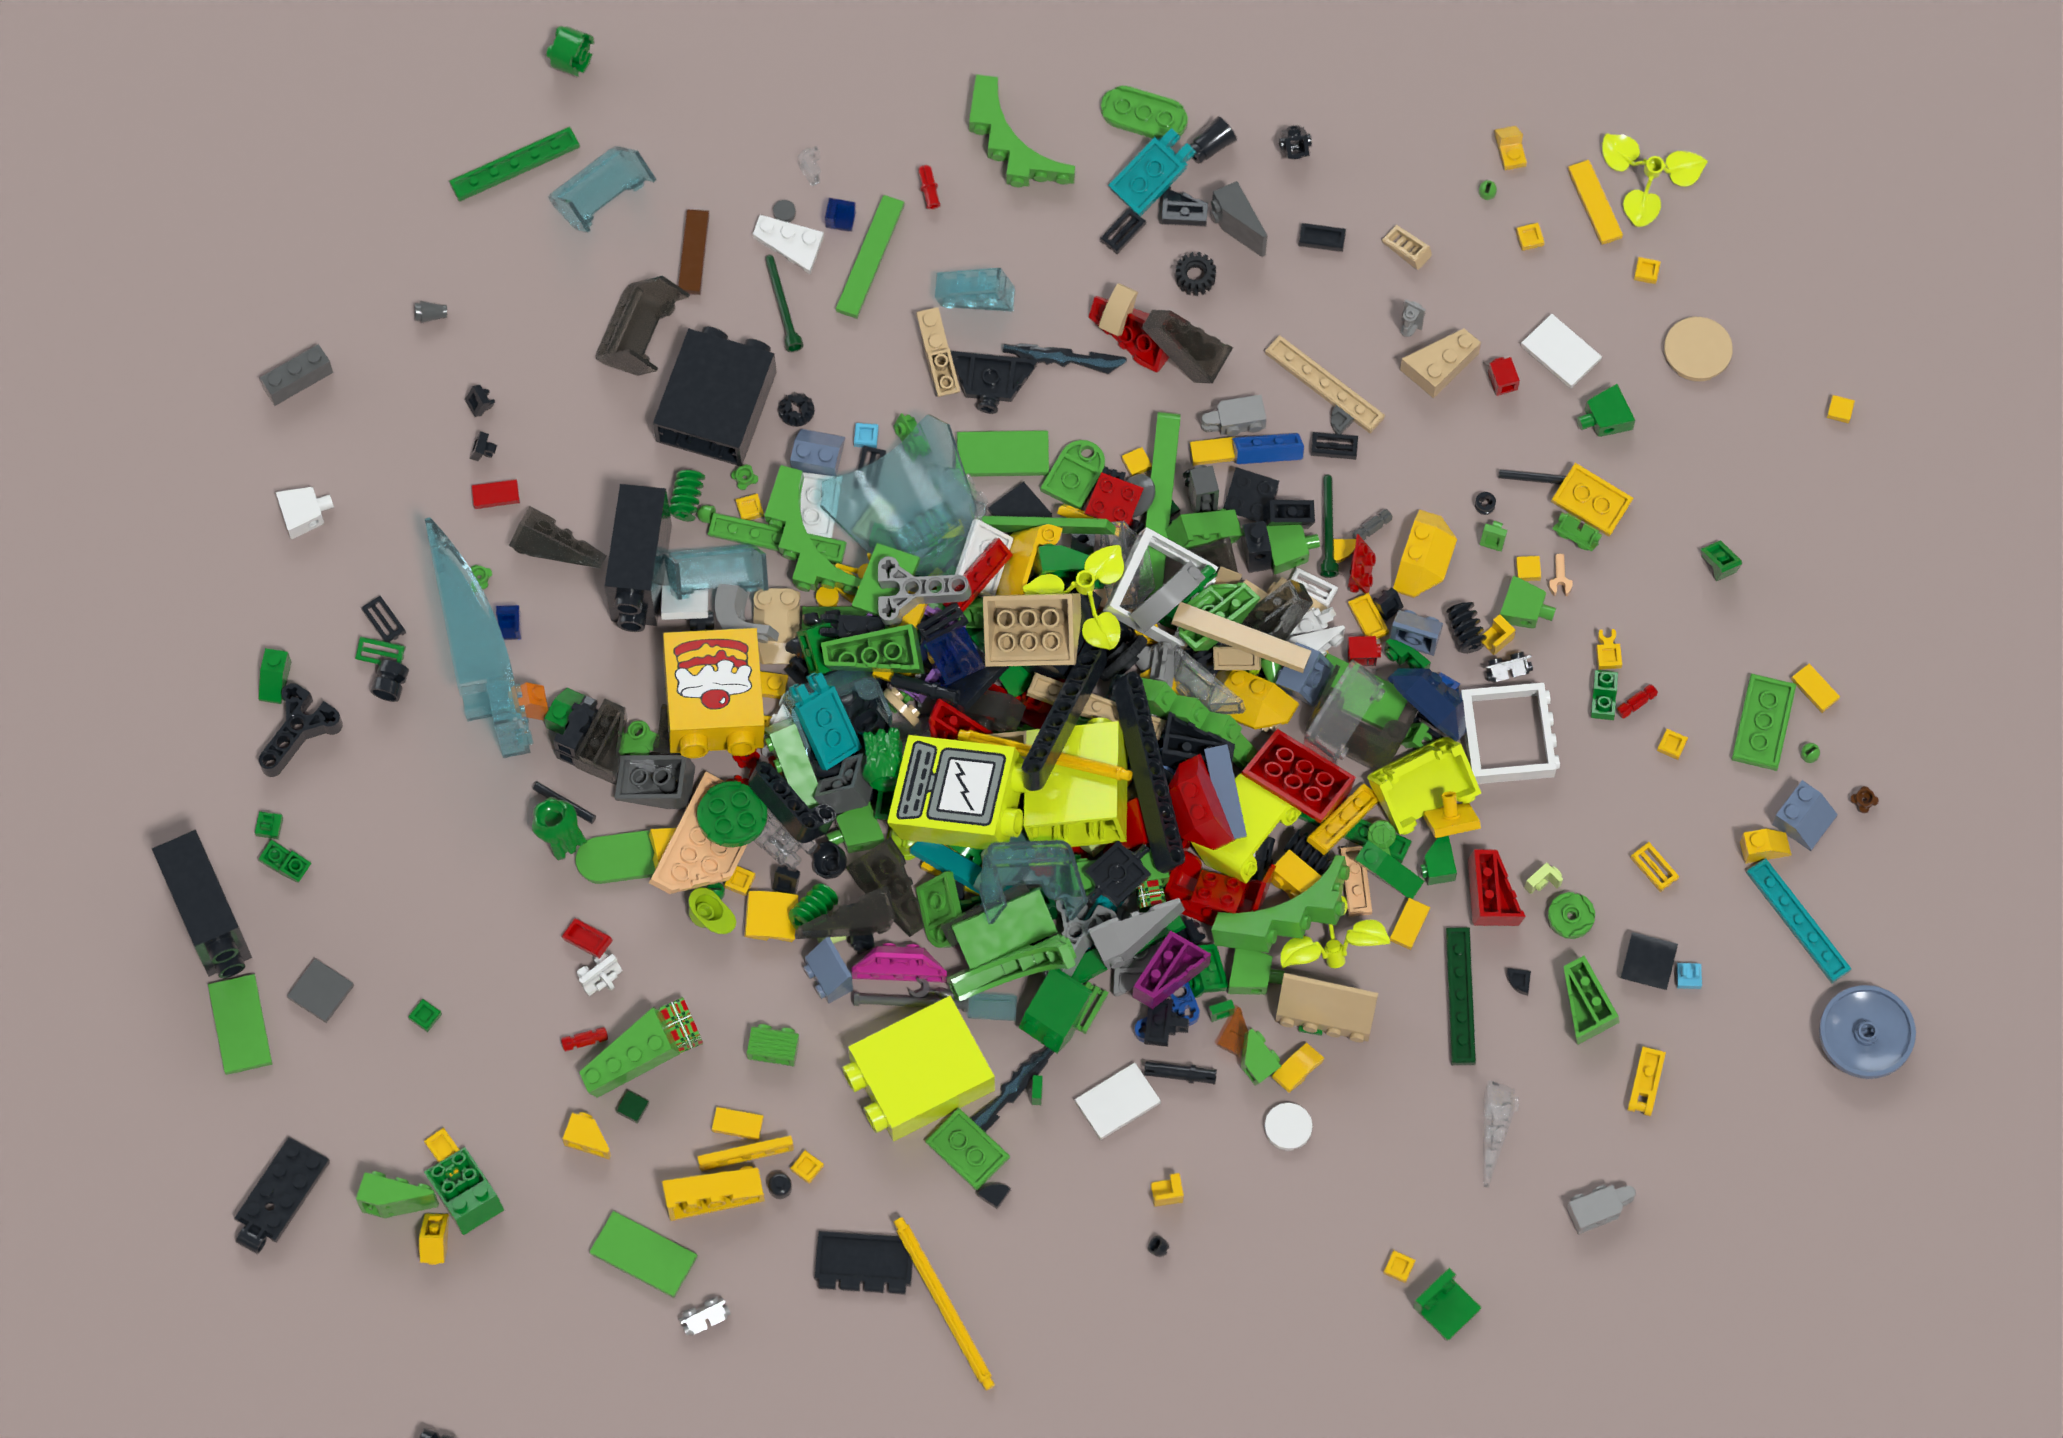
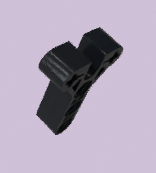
[259,683,343,777]

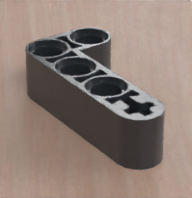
[748,762,836,843]

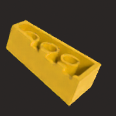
[662,1166,765,1221]

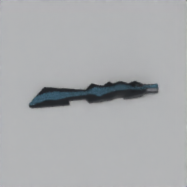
[1003,344,1127,374]
[970,1047,1055,1133]

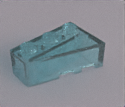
[935,268,1015,312]

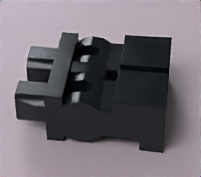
[553,696,599,767]

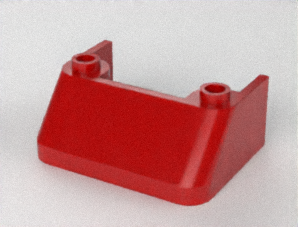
[1164,839,1276,926]

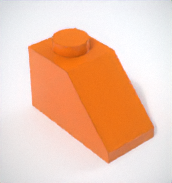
[508,682,548,721]

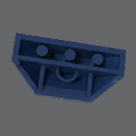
[1388,668,1467,741]

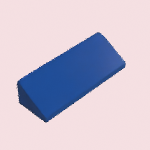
[1232,433,1304,464]

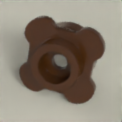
[1850,786,1879,813]

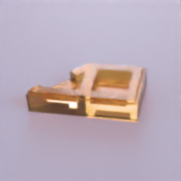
[1217,1007,1248,1057]

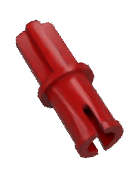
[918,165,941,210]

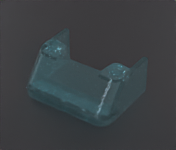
[548,146,657,233]
[664,544,769,600]
[783,670,893,758]
[979,840,1088,924]

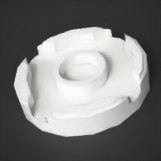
[1264,1103,1313,1151]

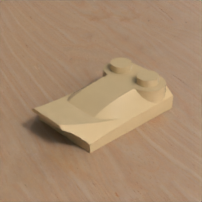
[753,588,800,664]

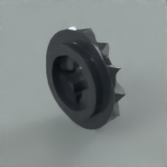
[778,392,815,427]

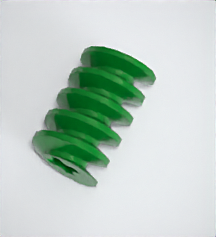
[669,470,705,521]
[789,884,839,935]

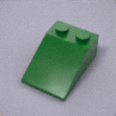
[1032,544,1105,589]
[1019,969,1093,1054]

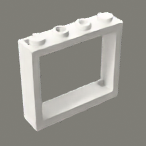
[1103,527,1218,649]
[1460,683,1560,784]

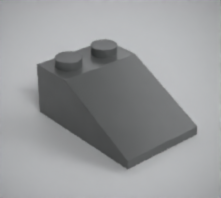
[1210,181,1268,257]
[615,755,695,809]

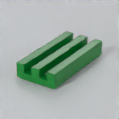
[355,637,406,664]

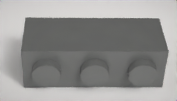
[260,344,333,406]
[1188,465,1219,513]

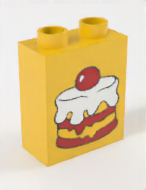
[663,628,765,759]

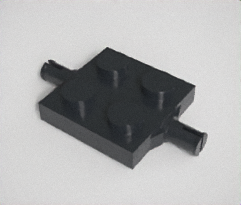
[1084,841,1151,907]

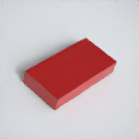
[471,479,520,509]
[561,918,613,959]

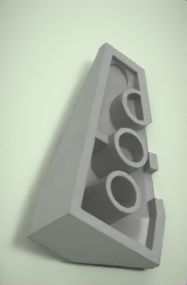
[1088,898,1185,969]

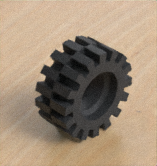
[1175,252,1216,296]

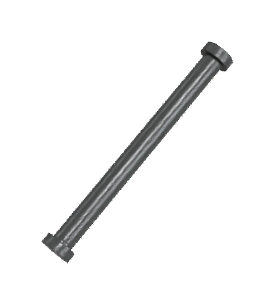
[854,992,968,1012]

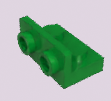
[1188,944,1229,998]

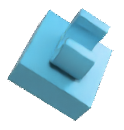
[1677,963,1702,989]

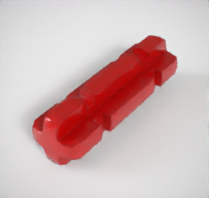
[1616,684,1658,719]
[561,1027,608,1051]

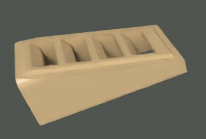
[1382,225,1432,270]

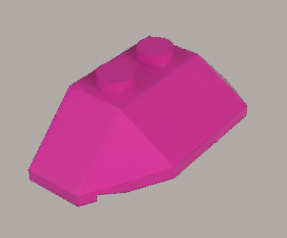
[852,943,947,983]

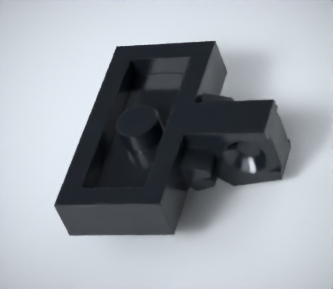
[1144,999,1189,1047]

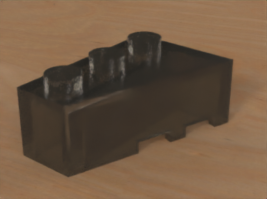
[1241,579,1313,641]
[957,690,1026,732]
[574,699,628,785]

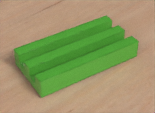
[1076,982,1109,1034]

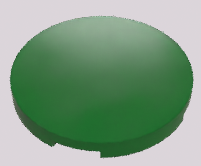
[697,781,768,847]

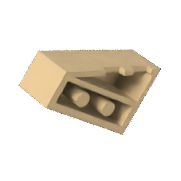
[1400,328,1481,399]

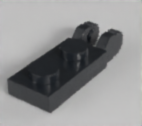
[820,614,885,639]

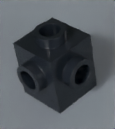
[1279,125,1312,159]

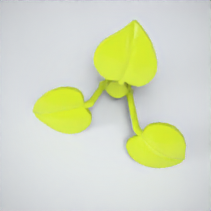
[1602,134,1707,227]
[1023,545,1124,650]
[1281,896,1390,968]

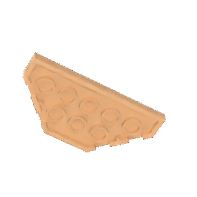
[649,772,748,894]

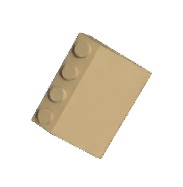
[983,593,1081,667]
[1275,973,1378,1043]

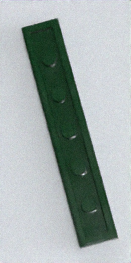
[1446,927,1476,1065]

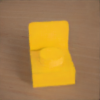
[1494,126,1527,170]

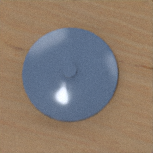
[1819,985,1916,1079]

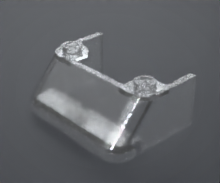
[1304,660,1386,766]

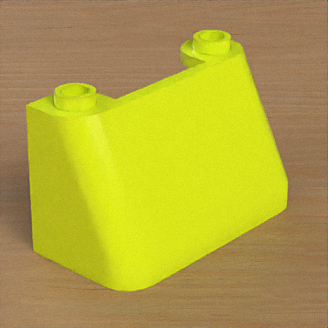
[1367,737,1481,835]
[1191,773,1302,884]

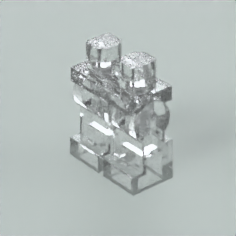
[754,808,817,870]

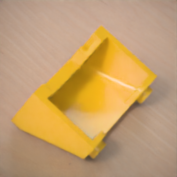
[995,524,1063,595]

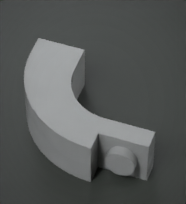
[1129,560,1206,633]
[715,584,779,643]

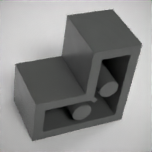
[814,753,872,814]

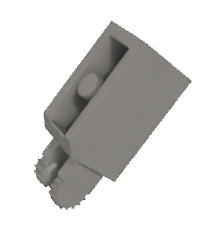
[1201,395,1266,436]
[1567,1185,1636,1235]

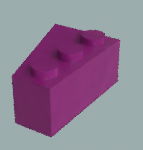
[1132,931,1211,1009]

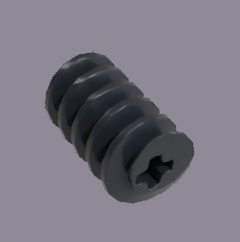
[1446,602,1487,654]
[1284,829,1335,876]

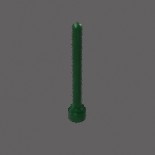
[765,255,804,352]
[1320,474,1339,578]

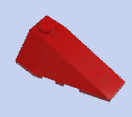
[1089,296,1182,373]

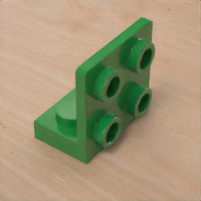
[1413,1268,1481,1341]

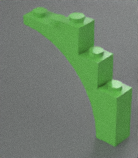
[969,75,1075,188]
[764,465,862,595]
[1142,678,1258,771]
[1211,855,1350,953]
[946,934,1076,1001]

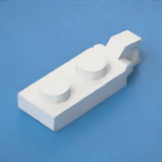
[1273,607,1336,641]

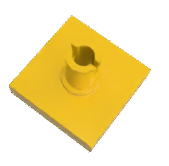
[1424,791,1481,838]

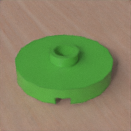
[1548,892,1595,939]

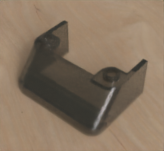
[595,275,690,376]
[1305,664,1418,771]

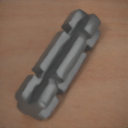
[1352,509,1393,540]

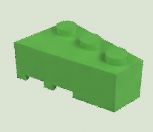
[1166,509,1243,552]
[1563,955,1620,1045]

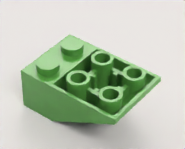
[356,1171,439,1218]

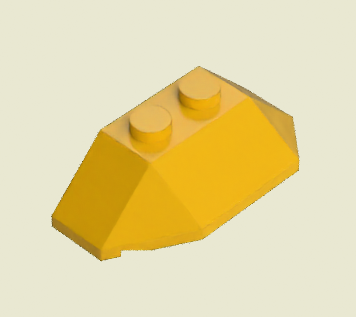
[1393,509,1457,598]
[1208,670,1299,730]

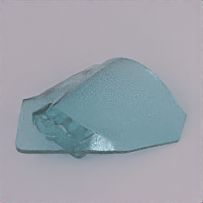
[820,414,976,576]

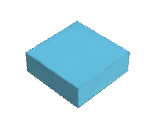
[854,423,879,448]

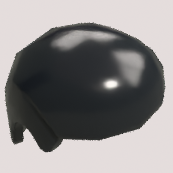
[813,842,847,880]

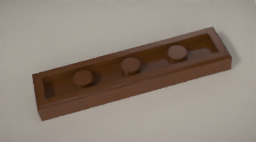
[678,209,710,295]

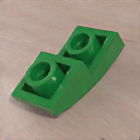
[1384,639,1431,669]
[1591,670,1618,720]
[258,840,312,883]

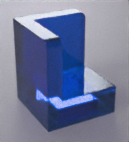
[825,198,856,232]
[496,605,522,640]

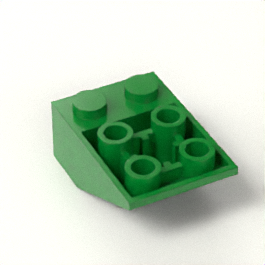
[424,1147,505,1235]

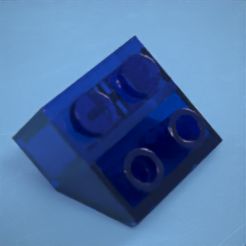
[922,626,986,687]

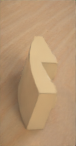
[1099,283,1138,336]

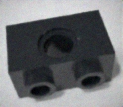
[1263,500,1315,529]

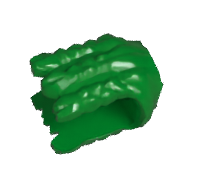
[863,727,903,792]
[532,797,587,861]

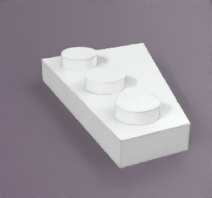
[753,215,824,274]

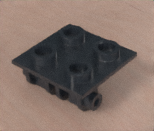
[1223,467,1280,522]

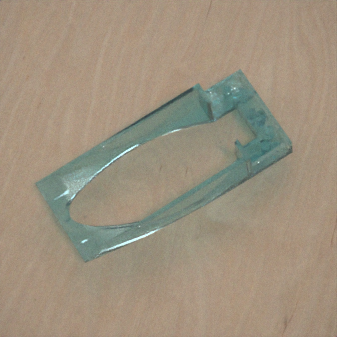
[425,518,533,758]

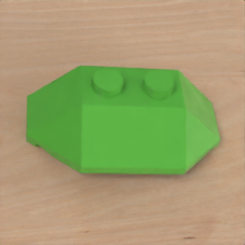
[1178,583,1261,651]

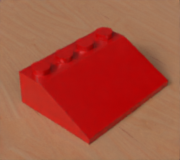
[1241,729,1356,823]

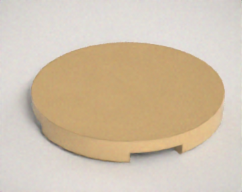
[1664,317,1733,382]

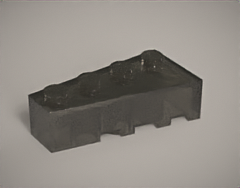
[1142,310,1233,384]

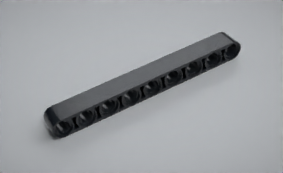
[1021,642,1107,791]
[1112,671,1185,874]

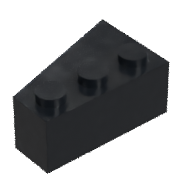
[1161,712,1235,773]

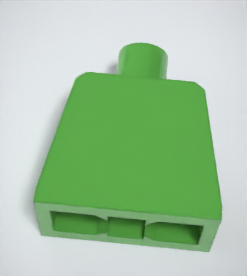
[1267,525,1320,575]
[1500,576,1556,629]
[826,802,885,853]
[1228,948,1285,995]

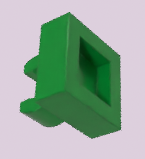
[255,811,283,840]

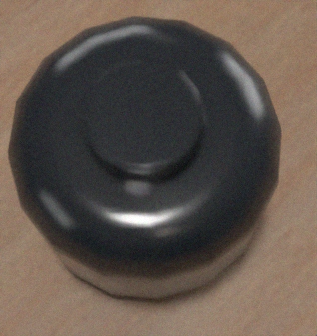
[768,1173,792,1199]

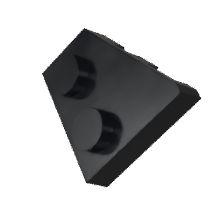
[1162,186,1208,227]

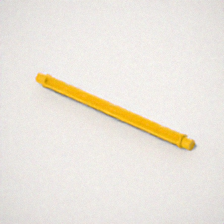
[958,730,1132,781]
[894,1217,995,1391]

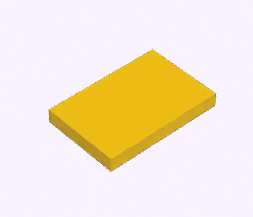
[1551,463,1634,537]

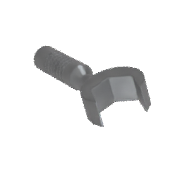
[909,978,955,999]

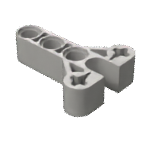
[878,556,972,628]
[1043,894,1119,978]

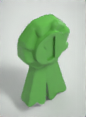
[1368,820,1396,856]

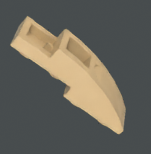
[916,307,960,397]

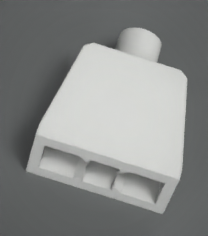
[276,487,334,539]

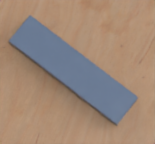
[1204,745,1247,839]

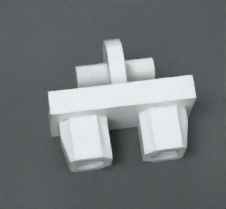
[577,953,623,996]

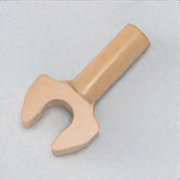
[1549,554,1573,596]

